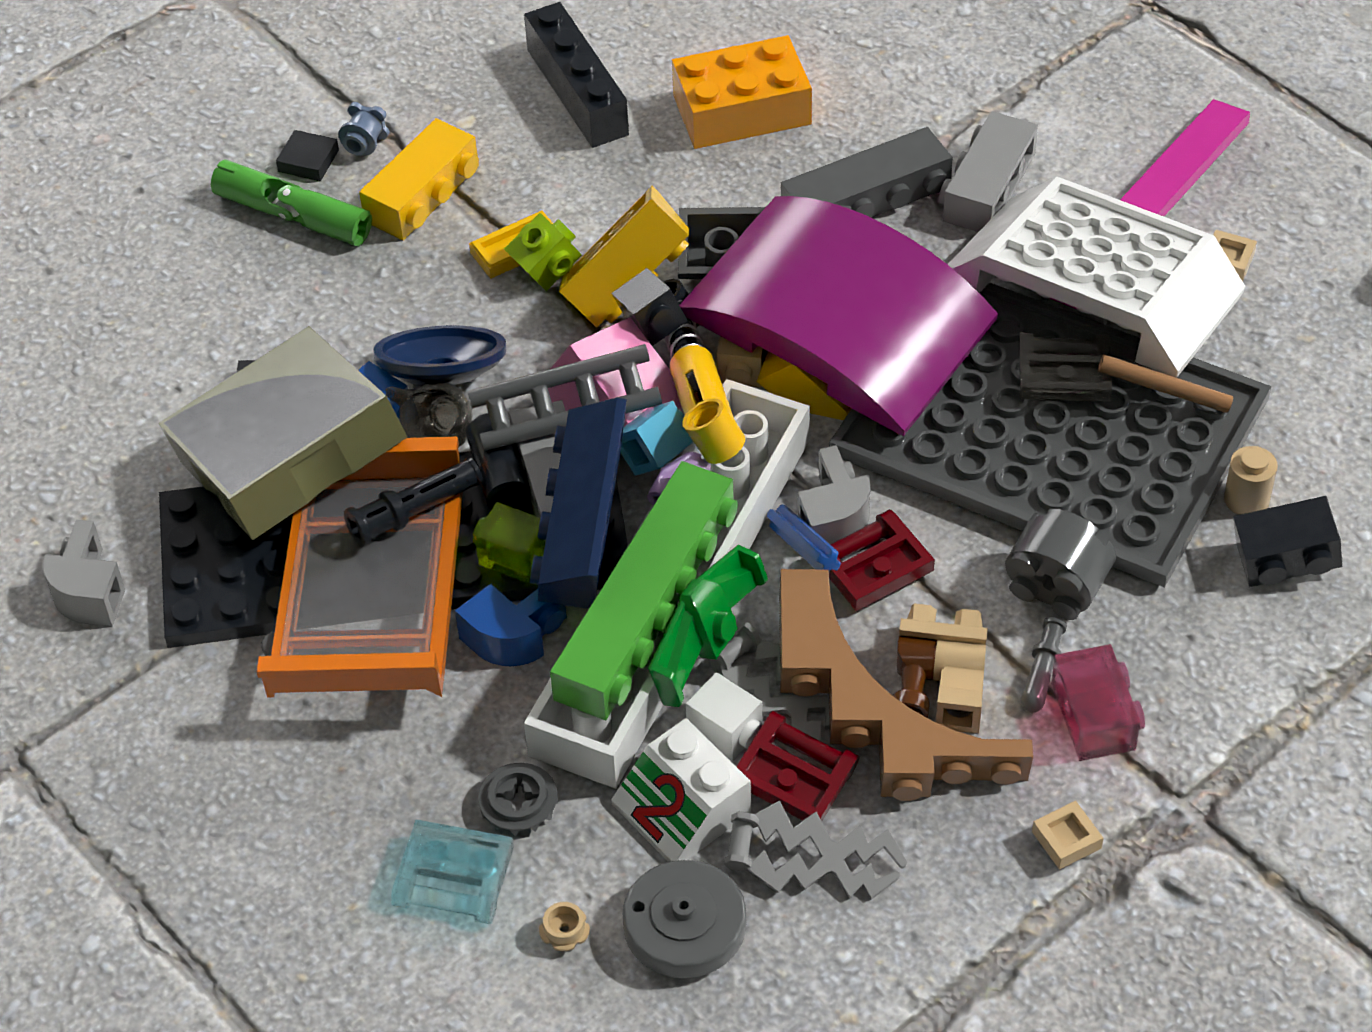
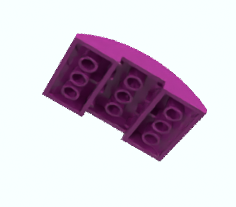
[680,196,998,437]

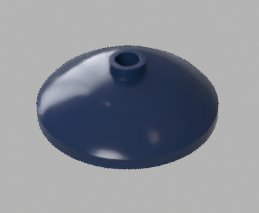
[373,325,507,392]

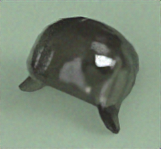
[385,382,473,448]

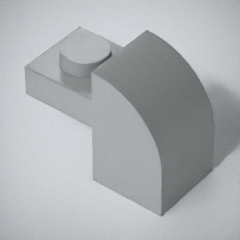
[798,445,870,544]
[43,520,125,627]

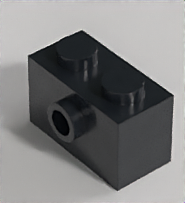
[1233,496,1343,587]

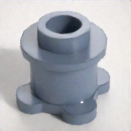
[338,102,390,156]

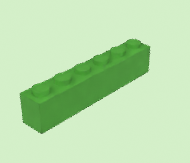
[550,461,738,721]

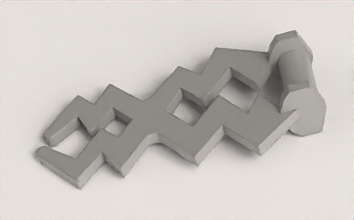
[710,622,848,758]
[724,801,907,900]

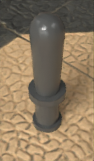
[1021,617,1067,713]

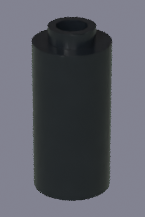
[466,413,531,512]

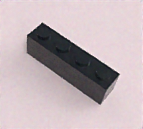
[524,2,629,148]

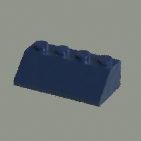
[530,398,627,609]

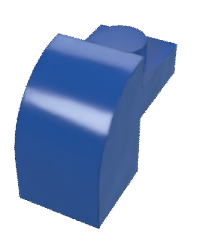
[455,584,567,667]

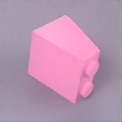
[548,317,684,427]

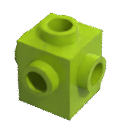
[504,213,582,291]

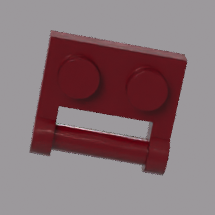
[829,509,935,611]
[736,711,860,821]

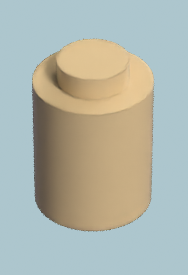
[1224,446,1278,515]

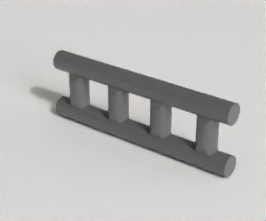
[467,344,662,452]

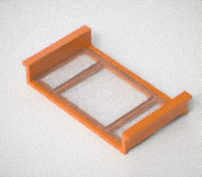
[256,437,463,698]

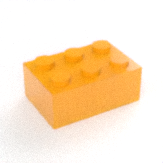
[672,35,812,149]

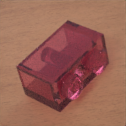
[1051,644,1145,761]

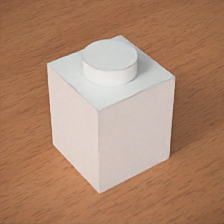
[686,672,763,761]

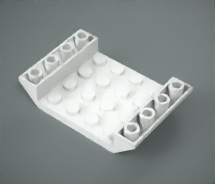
[948,176,1245,378]

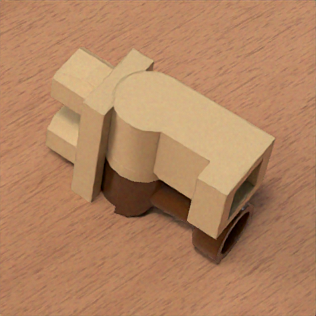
[893,603,988,734]

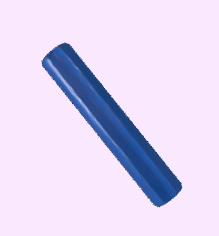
[767,504,841,571]

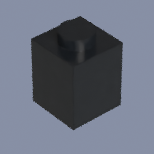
[611,268,688,346]

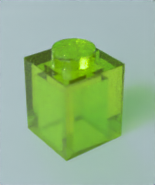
[473,502,546,583]

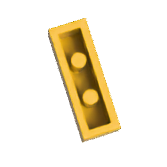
[359,118,479,241]

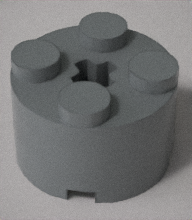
[1005,509,1116,620]

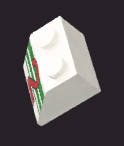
[611,718,751,862]

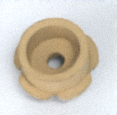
[539,902,590,952]

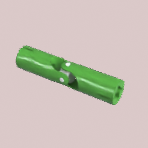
[211,159,372,246]

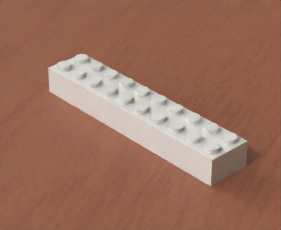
[524,379,810,789]

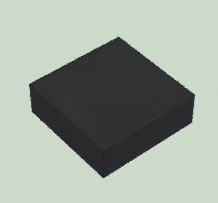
[276,130,339,182]

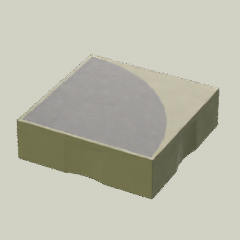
[158,326,407,540]

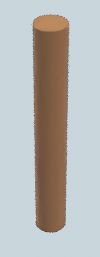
[1098,354,1233,413]

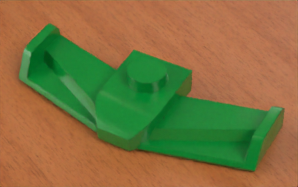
[648,544,768,707]

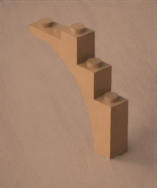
[779,569,1033,801]

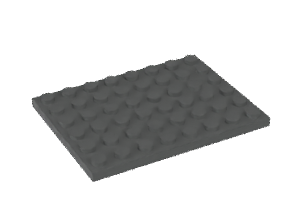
[829,282,1272,588]

